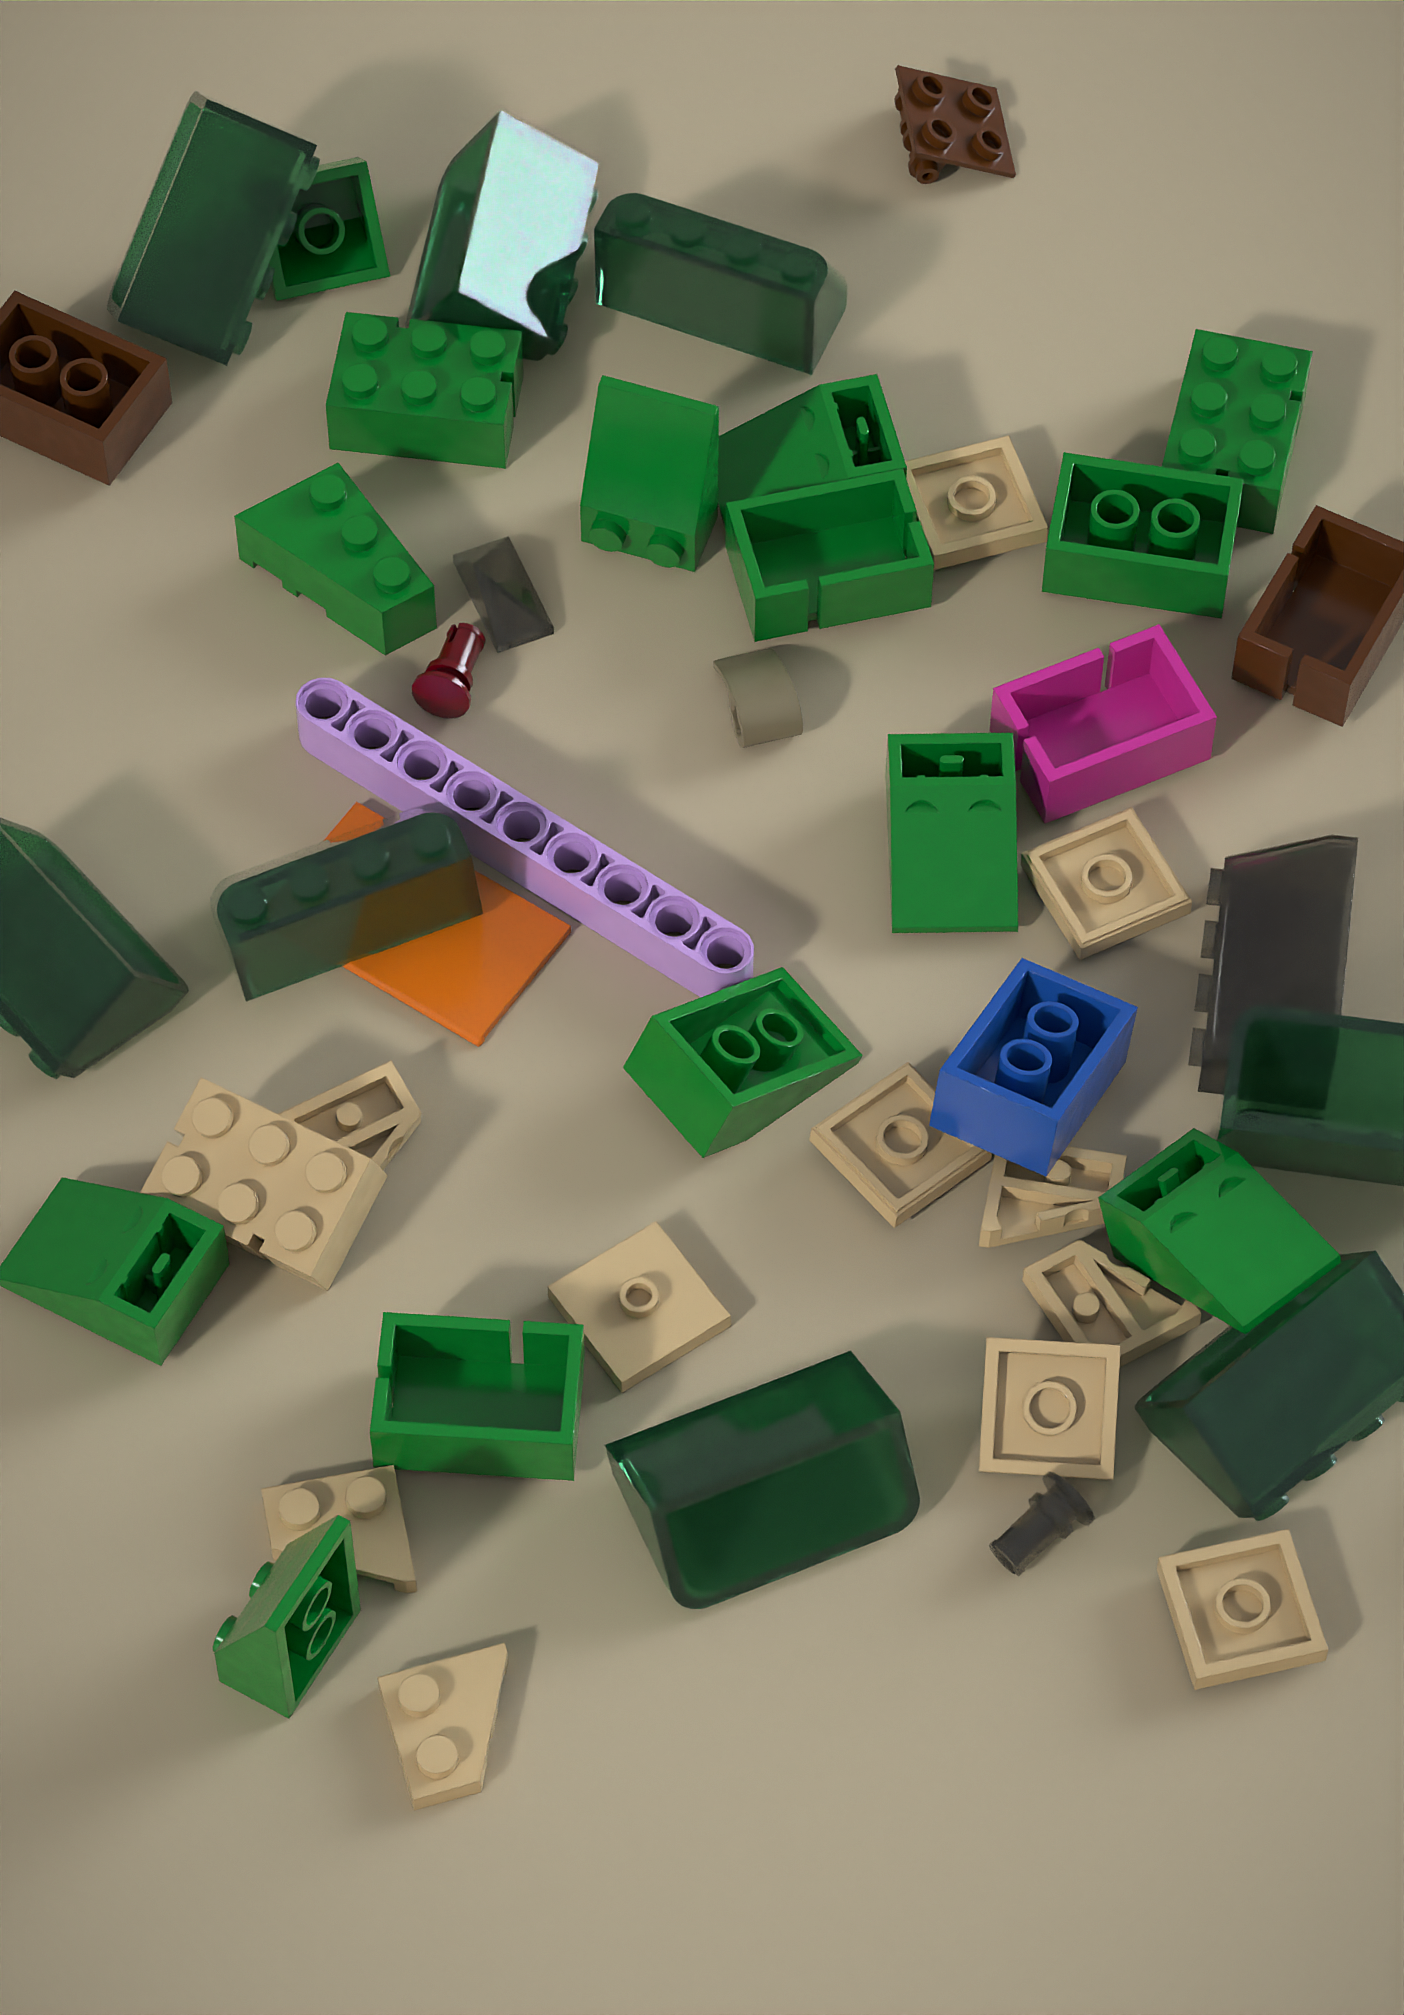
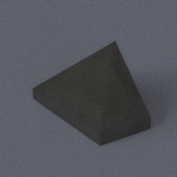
[453,536,554,653]

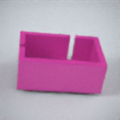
[989,624,1217,824]

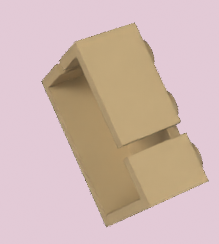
[140,1077,388,1291]

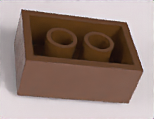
[0,290,172,486]

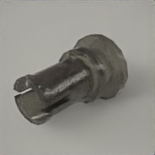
[989,1471,1095,1576]

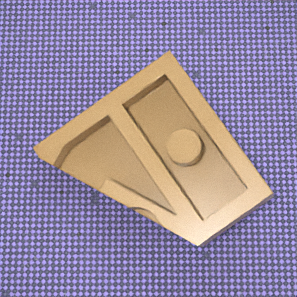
[278,1060,422,1170]
[979,1146,1127,1248]
[1022,1239,1202,1368]
[261,1465,417,1593]
[377,1643,508,1811]

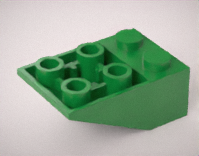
[718,374,907,531]
[885,733,1018,933]
[1098,1128,1342,1334]
[0,1177,230,1366]

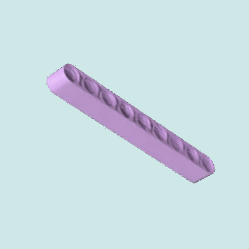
[295,678,754,997]

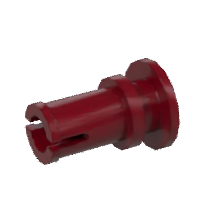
[412,623,486,719]

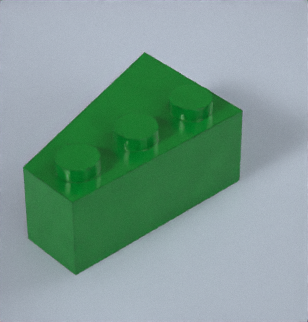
[234,462,437,656]

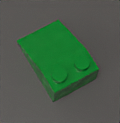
[580,375,719,572]
[623,967,863,1158]
[212,1515,361,1719]

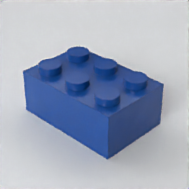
[929,958,1138,1177]

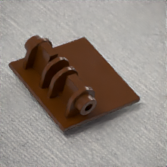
[894,65,1016,184]

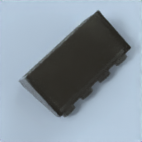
[1188,834,1358,1108]

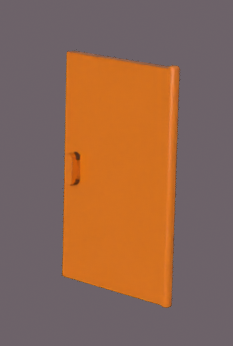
[260,802,571,1047]

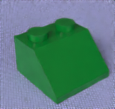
[245,157,390,301]

